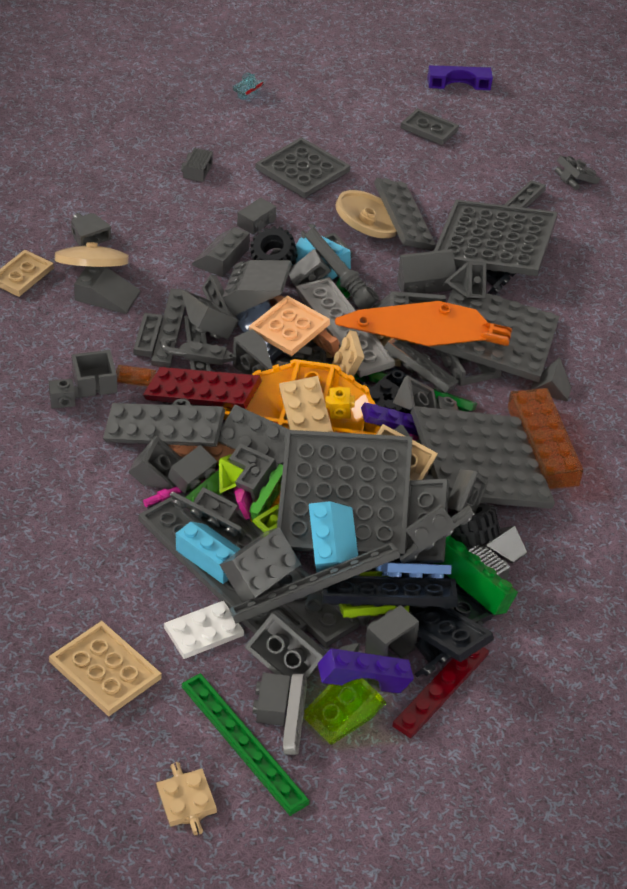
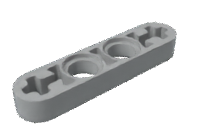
[283,674,307,755]

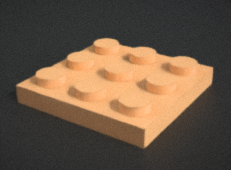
[249,295,330,356]

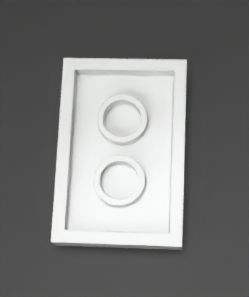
[164,601,244,659]

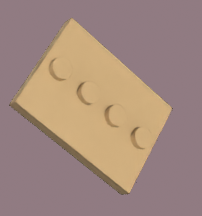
[49,621,161,716]

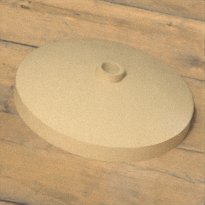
[336,190,398,238]
[55,242,129,267]

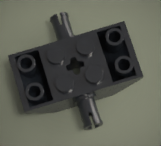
[355,368,411,414]

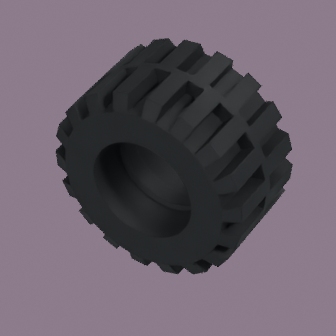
[250,226,298,267]
[448,504,500,547]

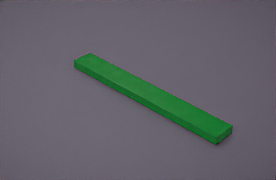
[181,673,310,816]

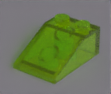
[303,678,387,745]

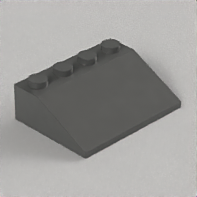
[222,260,292,316]

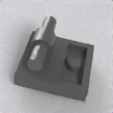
[555,155,600,190]

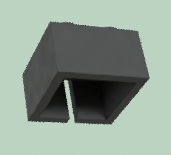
[71,350,117,398]
[365,605,419,659]

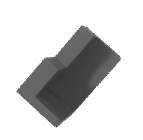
[229,444,277,502]

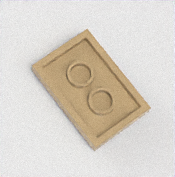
[0,250,54,297]
[332,330,364,377]

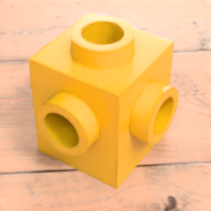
[326,387,355,419]

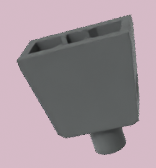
[71,213,111,246]

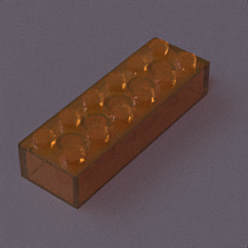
[507,388,583,489]

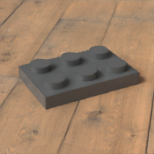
[400,108,459,145]

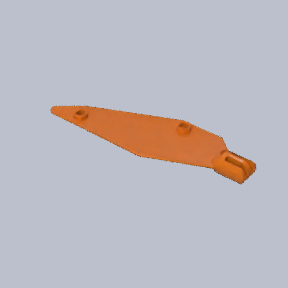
[335,301,512,346]

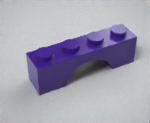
[427,65,493,90]
[318,648,414,693]

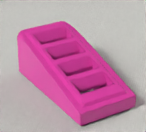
[234,486,253,520]

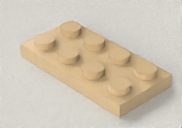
[279,376,333,432]

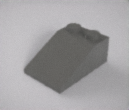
[74,266,141,314]
[181,290,238,339]
[233,329,272,375]

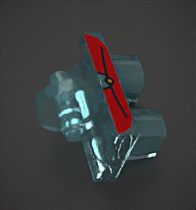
[233,72,264,100]

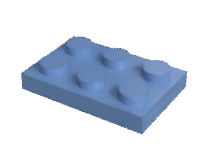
[376,562,451,578]

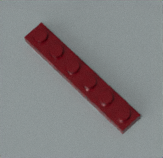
[392,647,489,738]

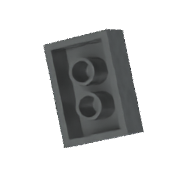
[219,527,301,602]

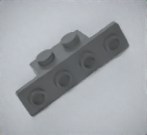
[170,487,246,538]
[400,504,475,564]

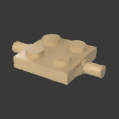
[156,762,217,835]

